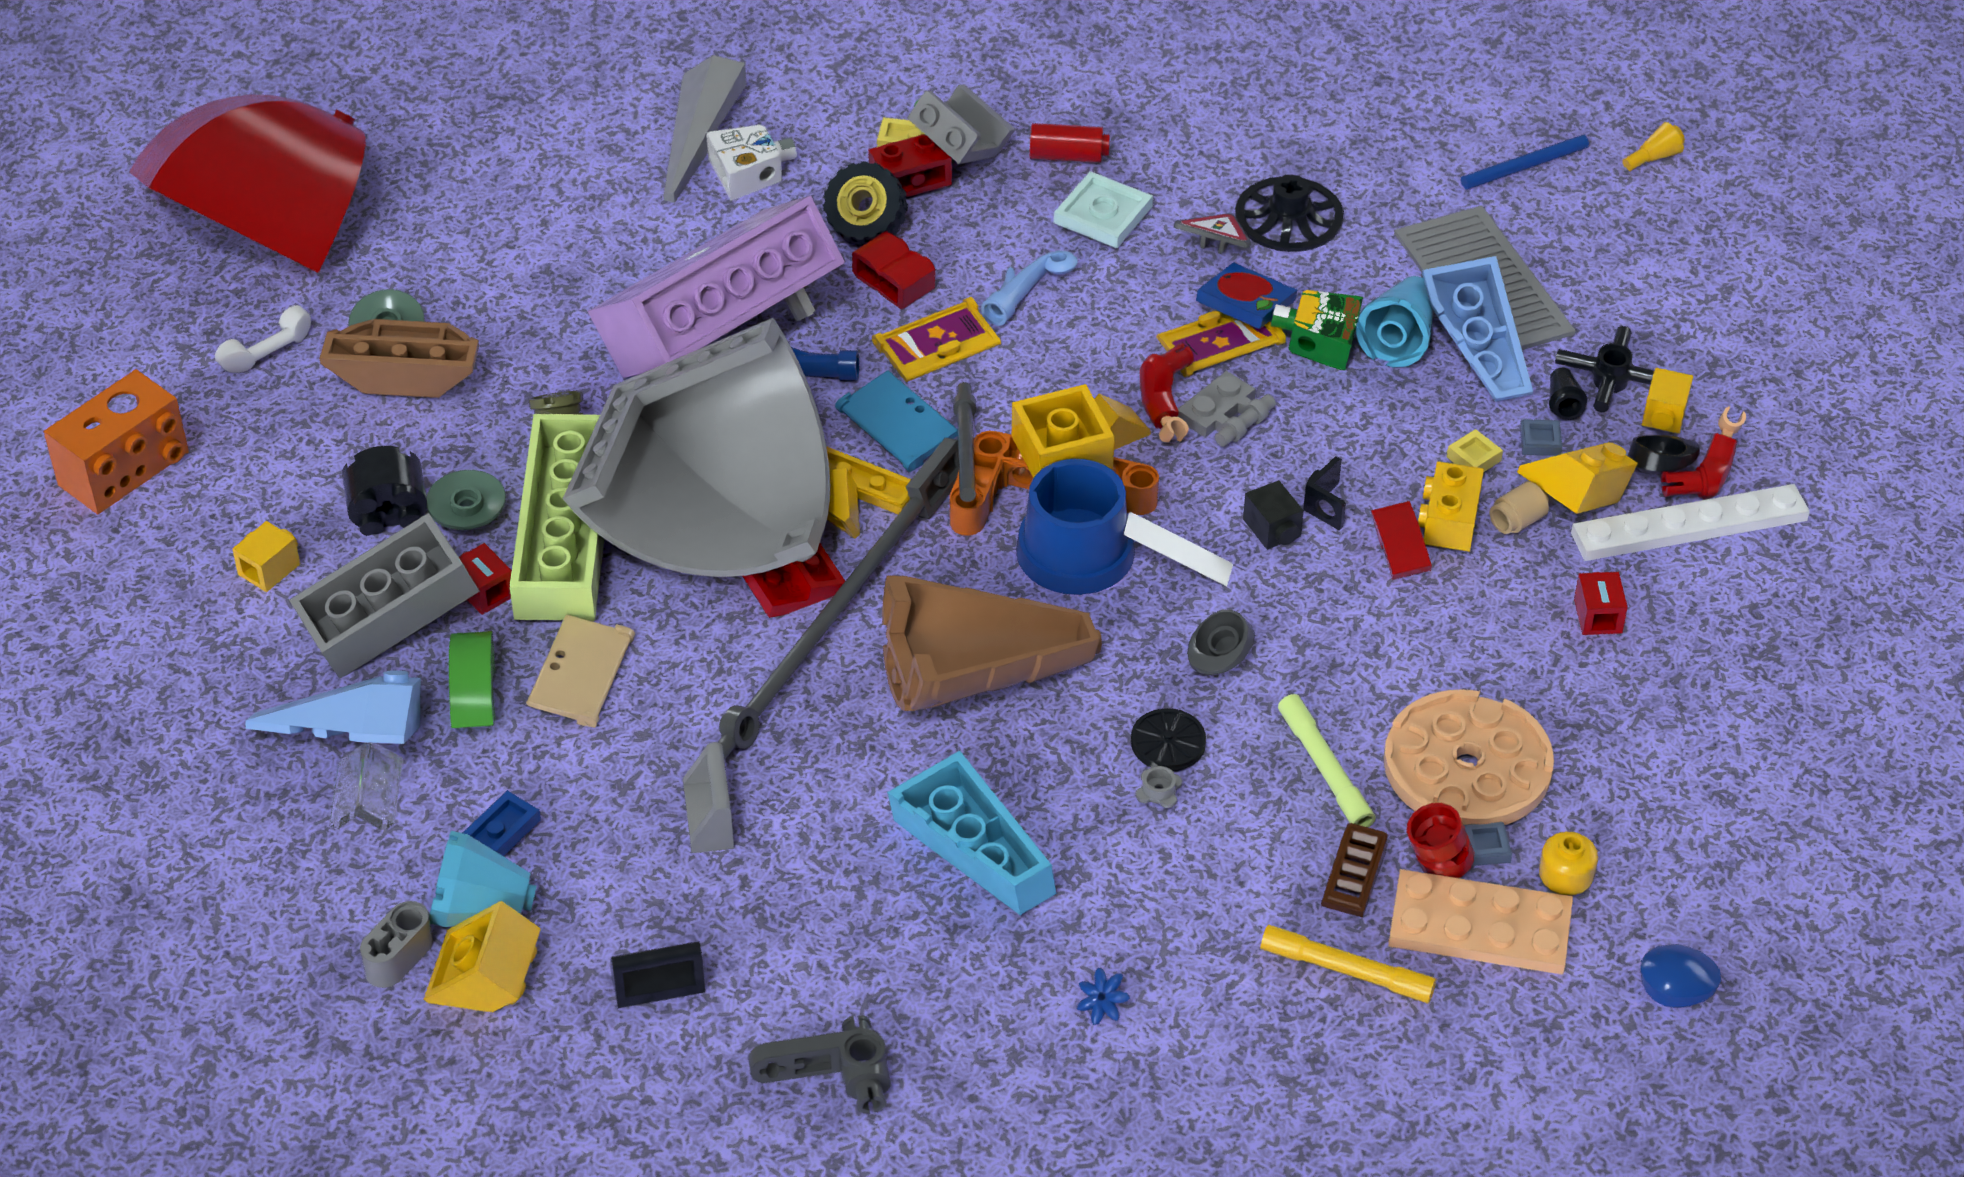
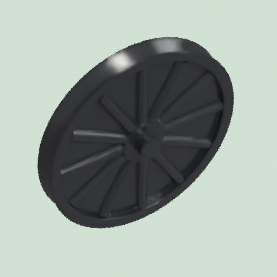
[1131,708,1206,771]

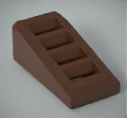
[1321,823,1388,918]

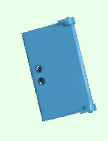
[835,370,958,472]

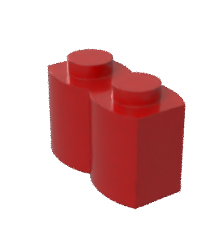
[852,232,935,309]

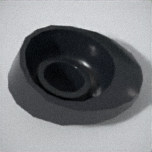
[1628,435,1700,474]

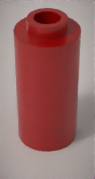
[1030,123,1110,163]

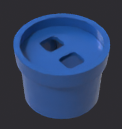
[1016,459,1135,595]

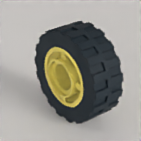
[823,161,908,246]

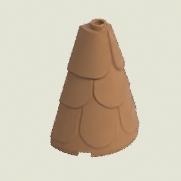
[882,575,1102,711]

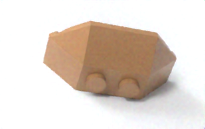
[319,319,479,398]

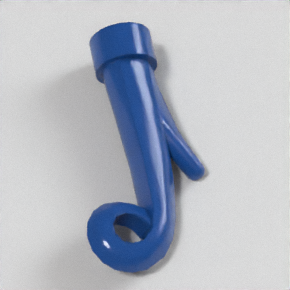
[791,347,860,381]

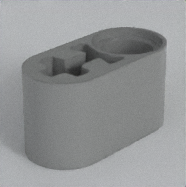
[360,901,433,988]

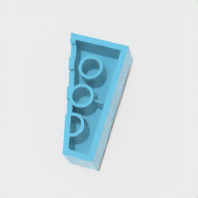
[887,751,1057,915]

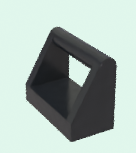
[610,941,705,1008]

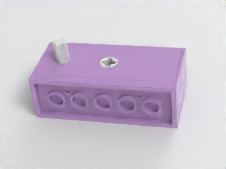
[588,195,845,378]

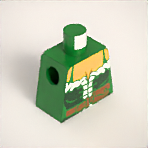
[1271,290,1363,370]

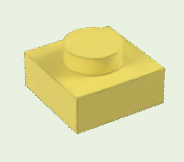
[1446,429,1503,473]

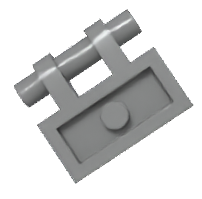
[1178,370,1276,447]

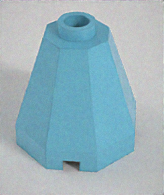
[429,831,537,927]

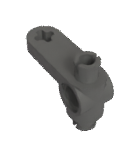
[748,1015,891,1114]

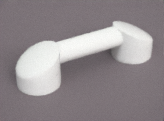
[215,305,311,373]

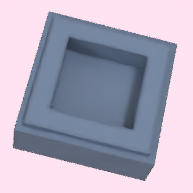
[1520,419,1562,456]
[1464,822,1512,866]

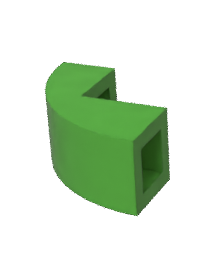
[449,631,495,728]

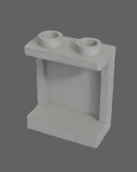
[907,84,1016,164]

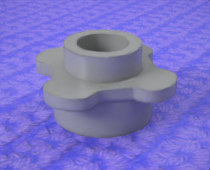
[1136,766,1182,808]

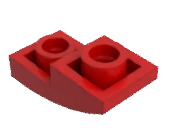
[1371,501,1432,580]

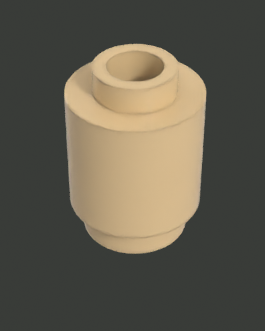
[1489,481,1549,534]

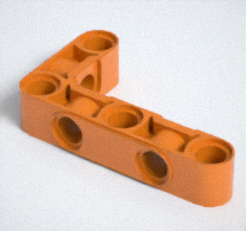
[950,431,1159,536]

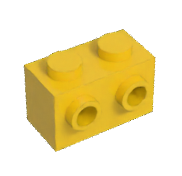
[1418,461,1484,552]

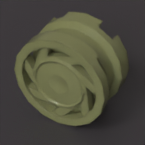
[528,390,584,414]

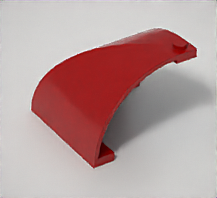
[129,95,366,273]

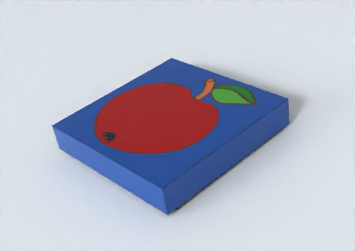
[1196,262,1297,329]

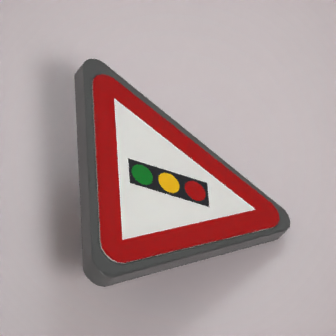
[1174,213,1251,254]

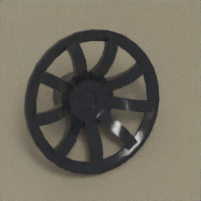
[1235,175,1344,252]

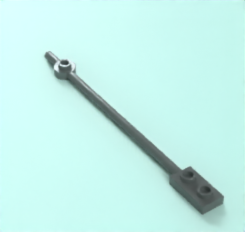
[718,438,959,760]

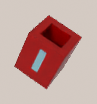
[459,543,512,615]
[1574,572,1628,635]

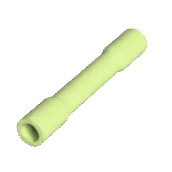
[1278,694,1376,827]

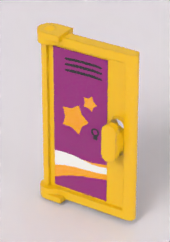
[872,297,1001,382]
[1156,310,1286,377]

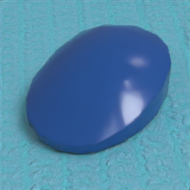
[1640,944,1721,1008]

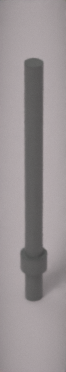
[953,382,976,502]

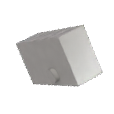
[289,513,480,678]

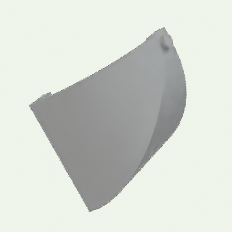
[563,318,830,577]

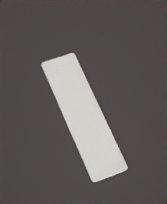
[1124,512,1233,586]

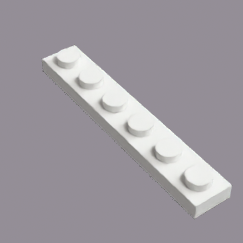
[1571,484,1810,561]

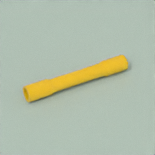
[1260,924,1437,1004]

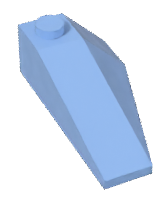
[1422,256,1533,402]
[246,670,421,744]

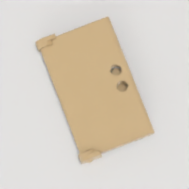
[526,615,635,728]

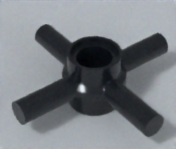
[1555,326,1655,412]

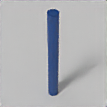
[1460,134,1589,190]

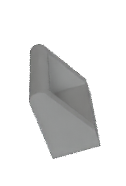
[683,742,734,854]

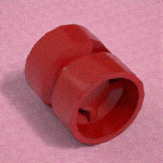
[1406,803,1475,878]

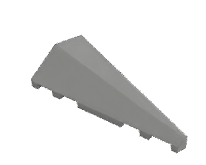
[663,55,746,203]

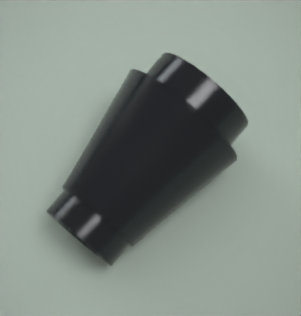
[1549,368,1587,420]

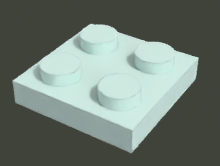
[1054,171,1153,248]

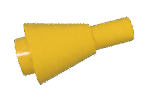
[1622,122,1685,171]

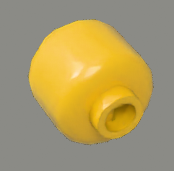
[1539,831,1598,896]

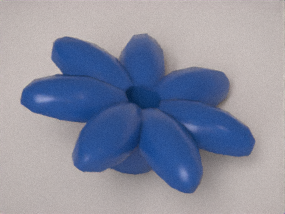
[1077,968,1130,1025]

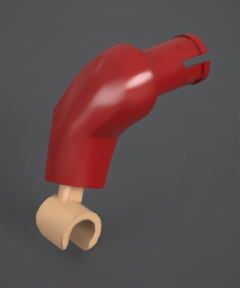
[1139,343,1194,442]
[1661,406,1746,500]

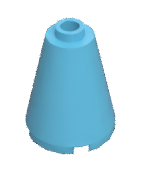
[1355,276,1433,368]

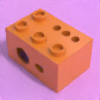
[43,369,189,515]

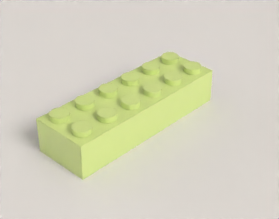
[510,414,604,621]

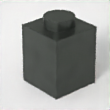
[1243,480,1304,550]

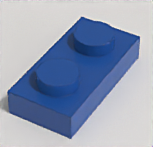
[462,790,541,857]

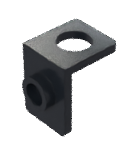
[1303,456,1346,530]

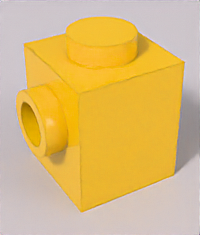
[1641,367,1693,434]
[232,521,300,592]

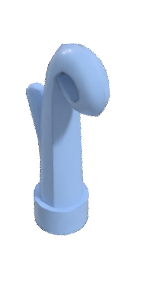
[981,250,1078,326]

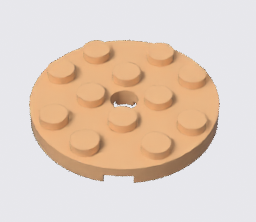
[1383,689,1554,825]

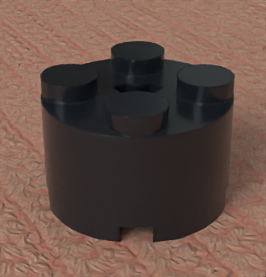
[342,446,427,536]

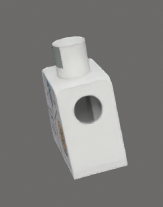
[706,125,797,200]

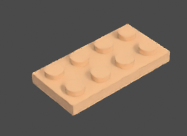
[1388,869,1573,975]

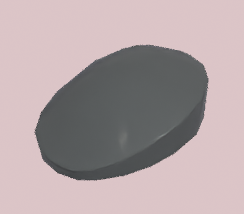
[1187,609,1255,675]

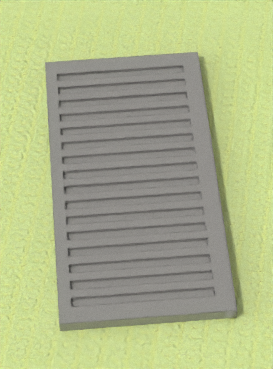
[1394,206,1576,350]

